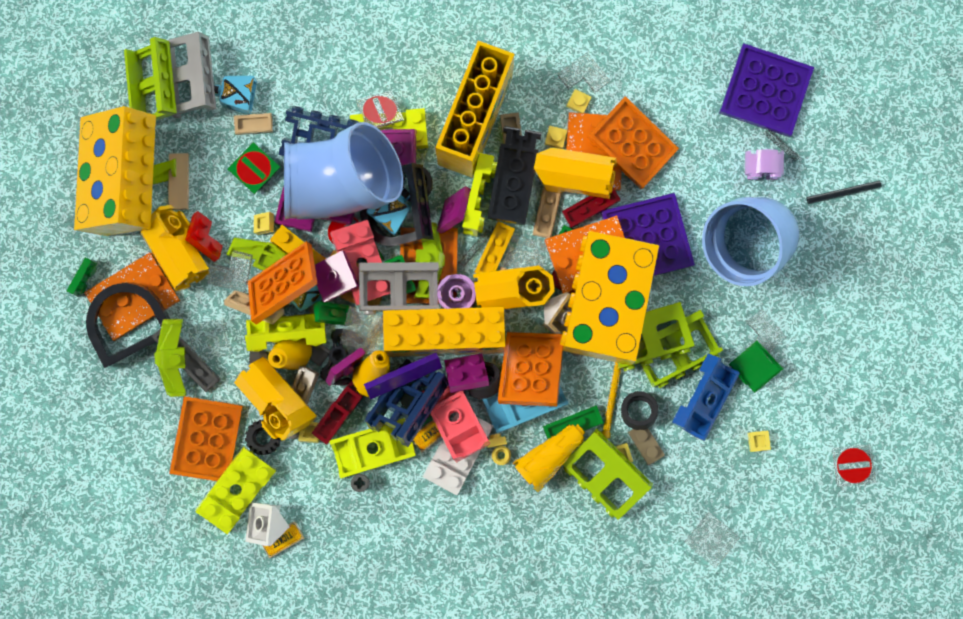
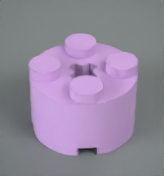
[745,149,784,180]
[437,274,476,309]

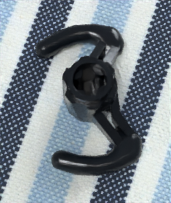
[320,328,363,386]

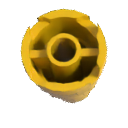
[513,424,585,493]

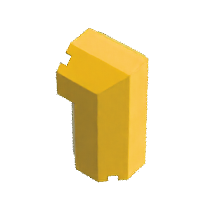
[534,148,617,199]
[139,205,210,292]
[473,265,555,309]
[234,357,317,440]

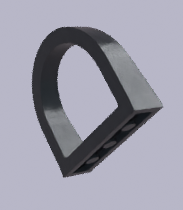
[360,163,434,247]
[86,282,170,369]

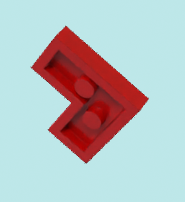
[185,211,223,262]

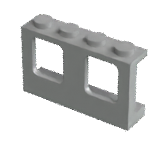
[168,32,216,118]
[359,262,439,315]

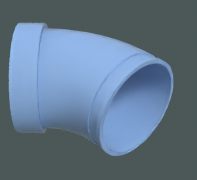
[284,122,403,219]
[702,197,799,286]

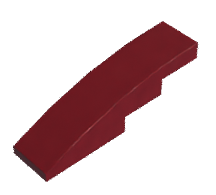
[311,380,364,445]

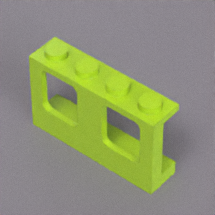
[124,37,177,121]
[617,302,695,372]
[637,310,723,388]
[563,429,653,520]

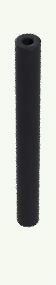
[806,180,882,204]

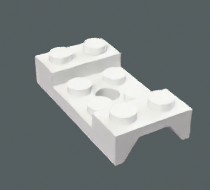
[423,413,493,495]

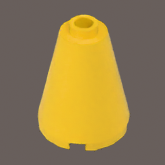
[268,338,312,370]
[352,350,390,397]

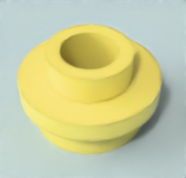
[492,446,511,465]

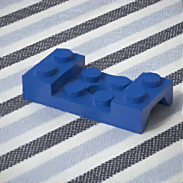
[672,354,740,441]

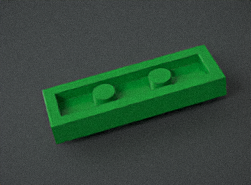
[542,405,604,439]

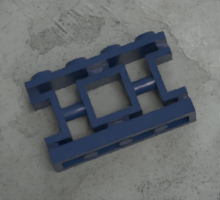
[278,106,359,156]
[365,359,449,447]

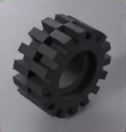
[245,420,281,455]

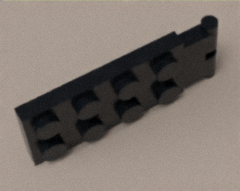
[487,126,542,225]

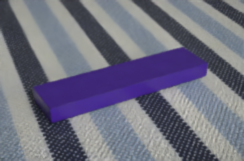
[364,352,442,400]

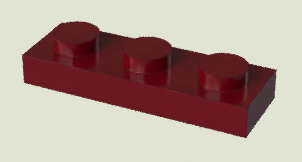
[562,187,621,229]

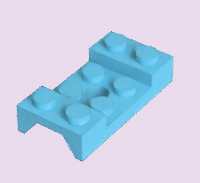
[482,386,569,434]

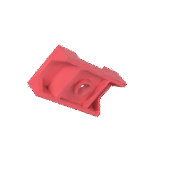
[330,220,390,306]
[421,385,491,463]

